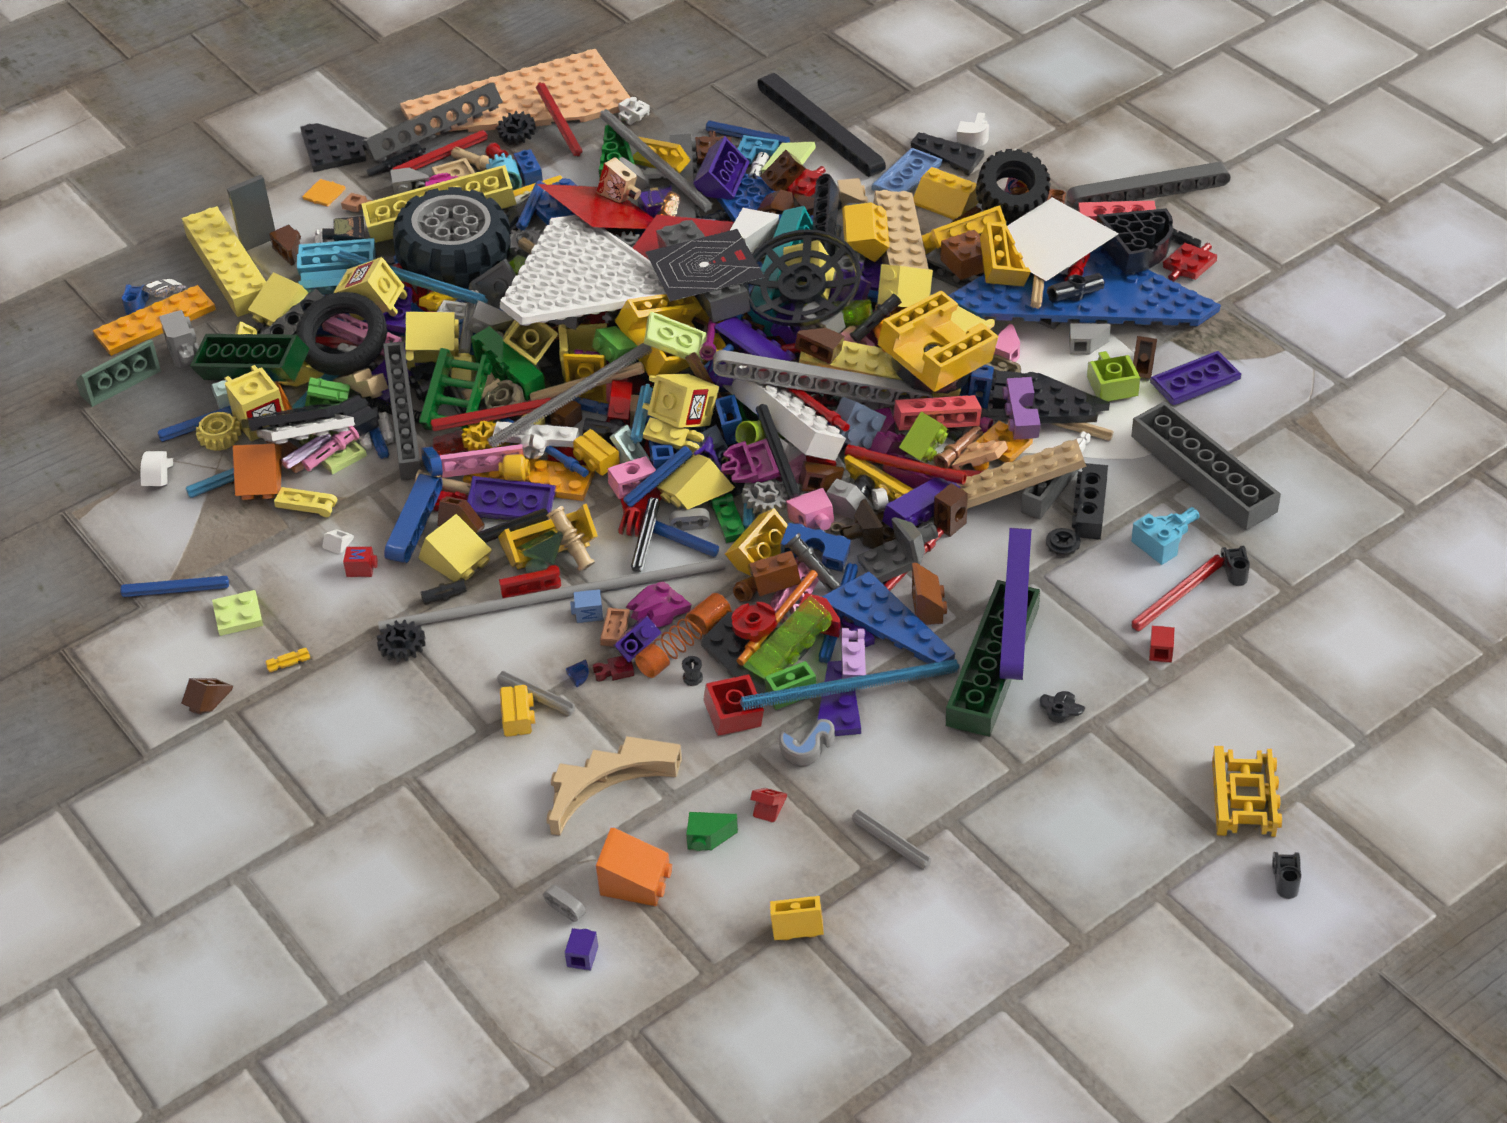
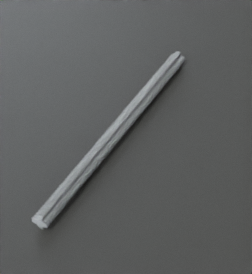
[599,108,712,212]
[487,343,652,448]

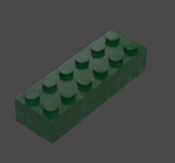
[190,334,310,382]

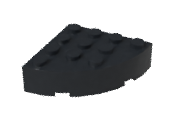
[1096,208,1174,275]

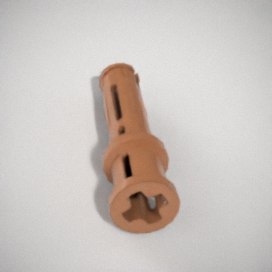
[933,426,983,469]

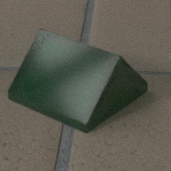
[517,528,563,565]

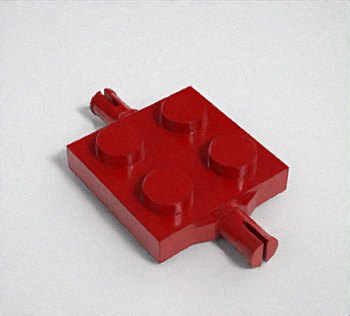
[785,166,826,197]
[1163,242,1217,282]

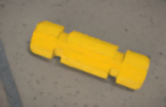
[265,648,310,672]

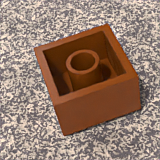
[940,230,984,280]

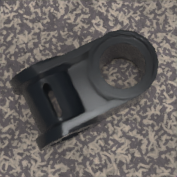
[1221,545,1250,586]
[1272,852,1302,899]

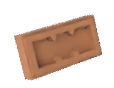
[600,608,630,646]

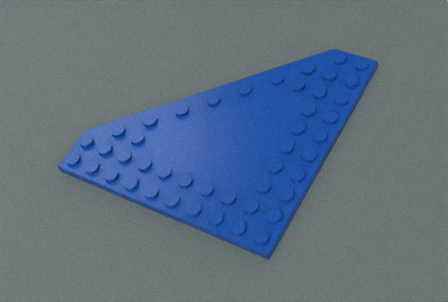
[948,246,1221,326]

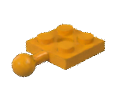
[973,421,1033,471]

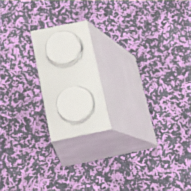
[730,208,779,260]

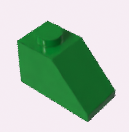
[686,812,738,851]

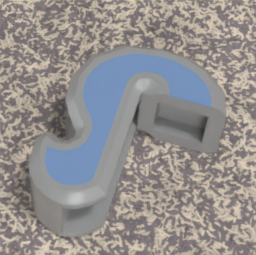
[778,719,835,766]

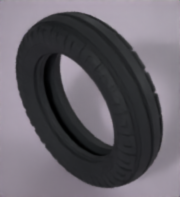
[296,292,387,376]

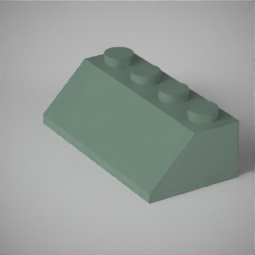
[76,339,161,407]

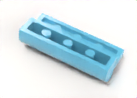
[297,238,376,275]
[299,269,347,294]

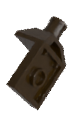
[839,499,919,549]

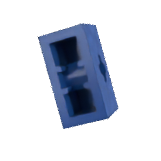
[514,149,543,187]

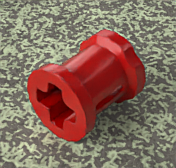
[485,143,508,159]

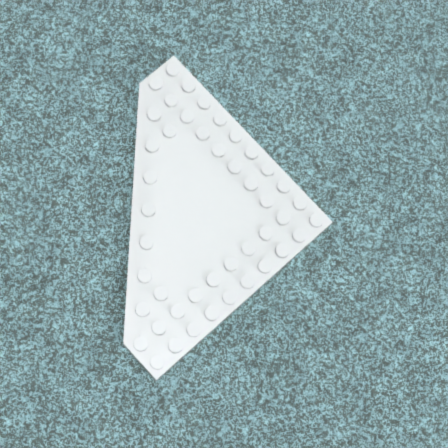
[500,215,666,326]

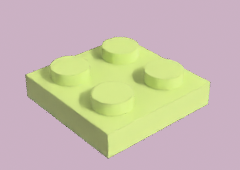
[212,590,263,636]

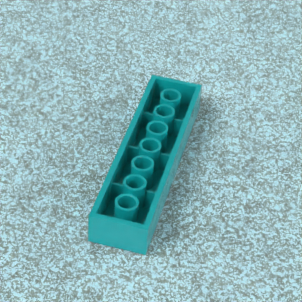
[747,206,813,337]

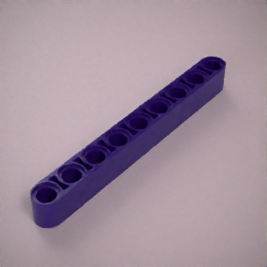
[1000,528,1032,680]

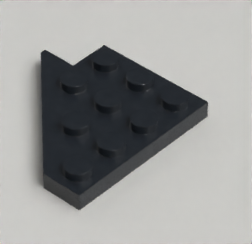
[300,123,367,172]
[1021,372,1110,424]
[241,404,342,431]

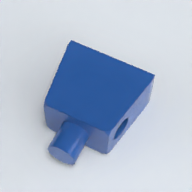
[969,365,994,409]
[715,394,742,445]

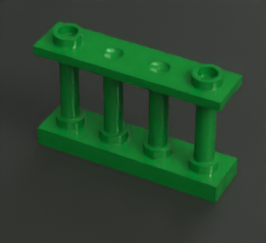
[419,348,492,431]

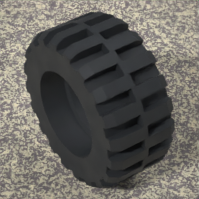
[976,149,1051,224]

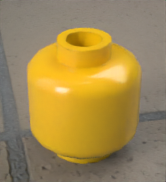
[499,454,530,481]

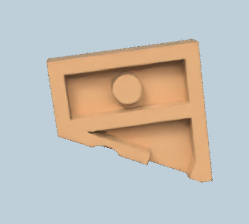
[952,440,1008,470]

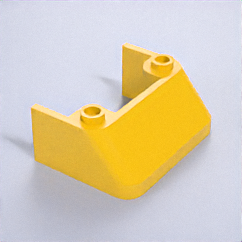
[498,504,598,570]

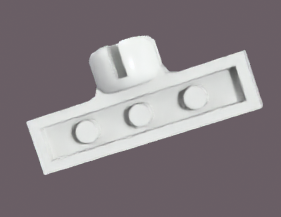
[493,422,579,459]

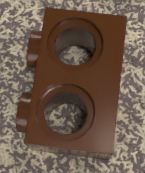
[760,149,806,191]

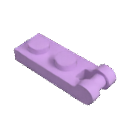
[841,628,866,679]

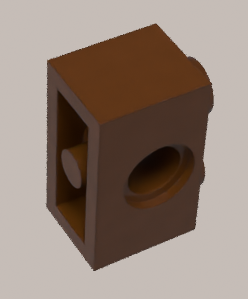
[934,483,968,537]

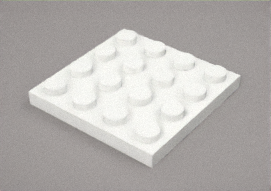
[257,414,355,444]

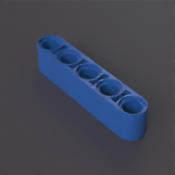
[384,474,443,563]

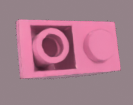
[994,323,1020,362]

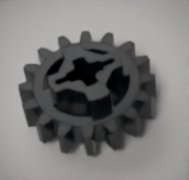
[497,111,536,145]
[377,620,426,662]

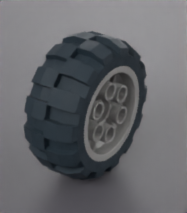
[393,187,511,289]

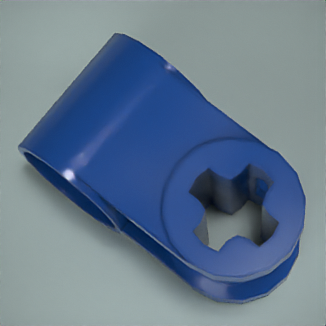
[122,284,149,315]

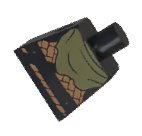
[322,216,364,242]

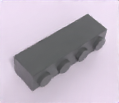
[1021,469,1079,519]

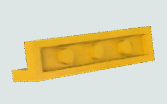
[633,137,691,173]
[844,455,913,502]

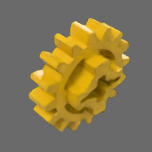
[462,420,506,452]

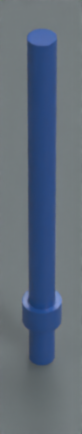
[500,418,589,477]

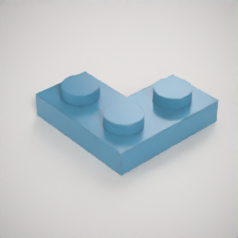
[737,135,779,164]

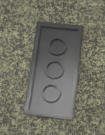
[227,175,275,251]

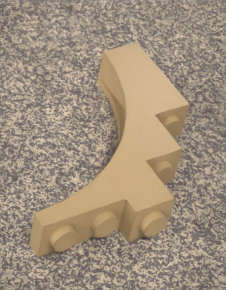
[547,736,682,836]

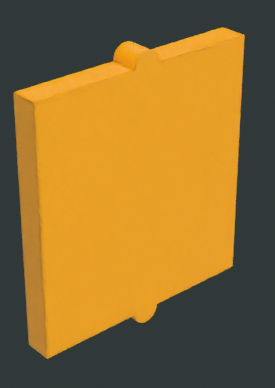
[302,179,346,207]

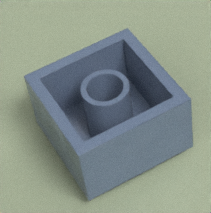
[830,397,886,450]

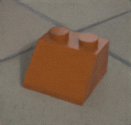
[748,551,801,597]
[912,563,947,625]

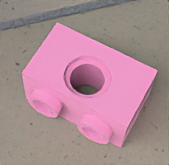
[608,456,657,499]

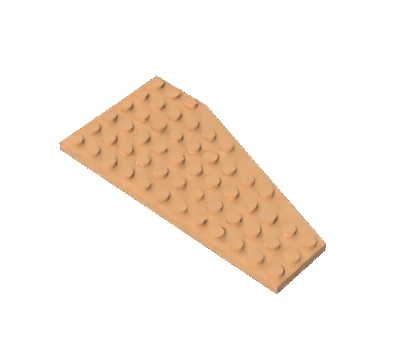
[400,49,630,135]

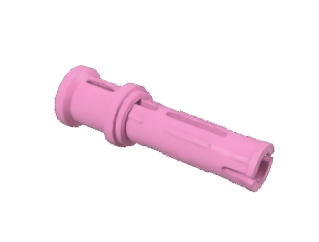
[301,426,360,471]

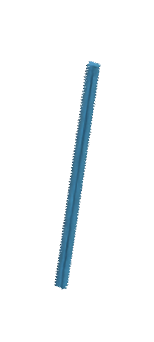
[336,250,488,304]
[740,659,960,710]

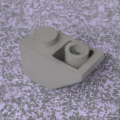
[390,167,429,195]
[1069,323,1110,354]

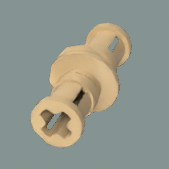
[547,506,595,571]

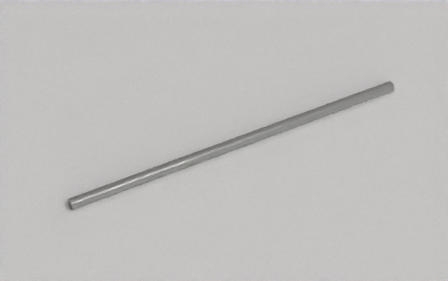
[378,558,725,630]

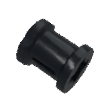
[682,656,703,686]

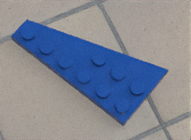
[822,572,956,664]

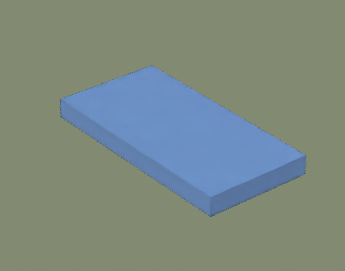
[872,148,942,193]

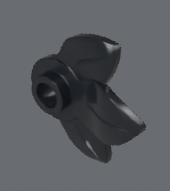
[1040,691,1085,723]

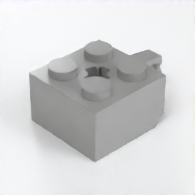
[159,310,199,368]

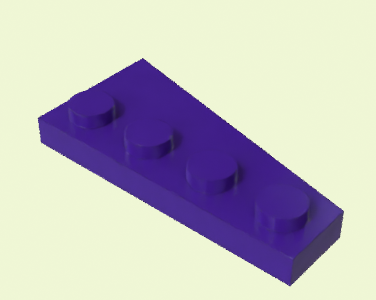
[817,660,861,736]

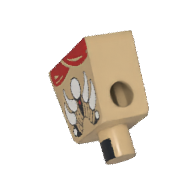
[596,158,641,203]

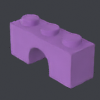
[1002,377,1040,439]

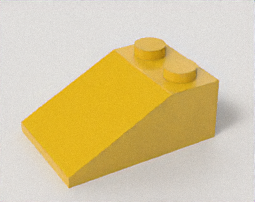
[563,354,609,404]

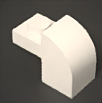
[957,112,989,147]
[141,451,173,486]

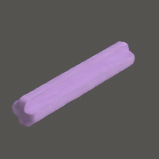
[281,434,331,469]

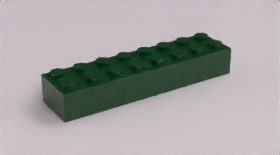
[945,580,1040,737]

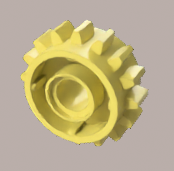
[196,412,241,451]

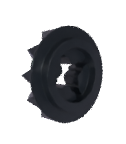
[1046,528,1081,556]

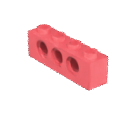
[1078,201,1156,221]
[893,395,982,431]

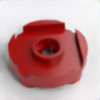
[731,602,777,643]

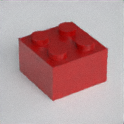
[703,675,764,736]

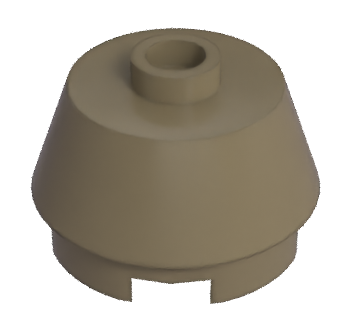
[485,380,525,420]

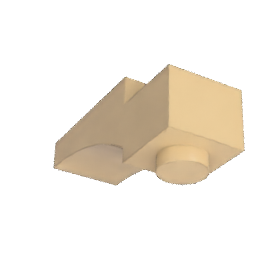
[333,368,388,399]

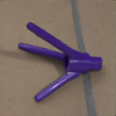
[693,437,728,479]

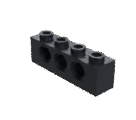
[260,289,324,335]
[1071,463,1108,540]

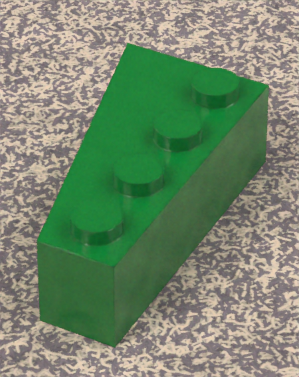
[599,125,635,180]
[471,326,545,401]

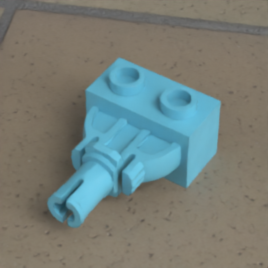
[1131,507,1200,565]

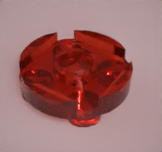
[432,430,468,456]

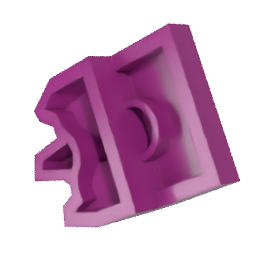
[721,439,780,483]
[626,581,692,627]

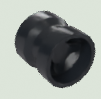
[854,475,875,499]

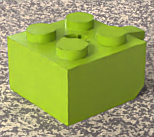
[1087,351,1140,401]
[899,412,948,463]

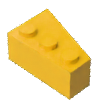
[980,222,1031,287]

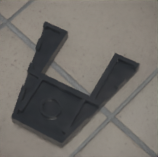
[701,612,813,694]

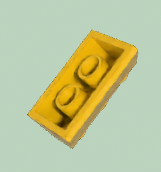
[913,167,978,220]
[842,202,889,262]
[725,508,788,576]

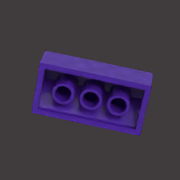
[693,136,749,200]
[714,316,797,362]

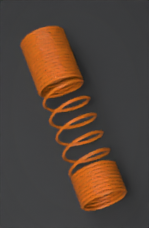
[635,593,731,678]

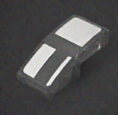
[142,279,186,298]

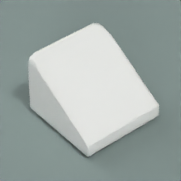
[322,529,354,554]

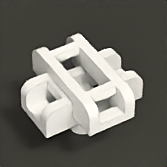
[618,97,650,125]

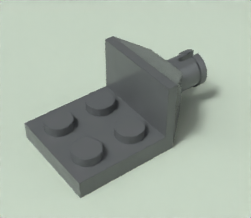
[462,259,517,309]
[857,517,938,583]

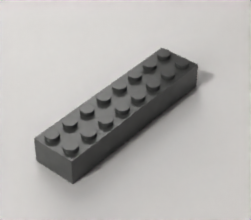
[656,220,750,323]
[1131,401,1281,530]

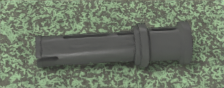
[785,533,841,592]

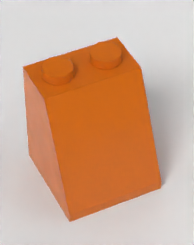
[233,444,282,500]
[596,828,673,906]

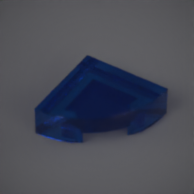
[566,659,589,687]

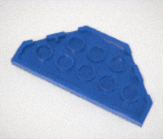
[717,173,775,222]
[534,178,577,225]

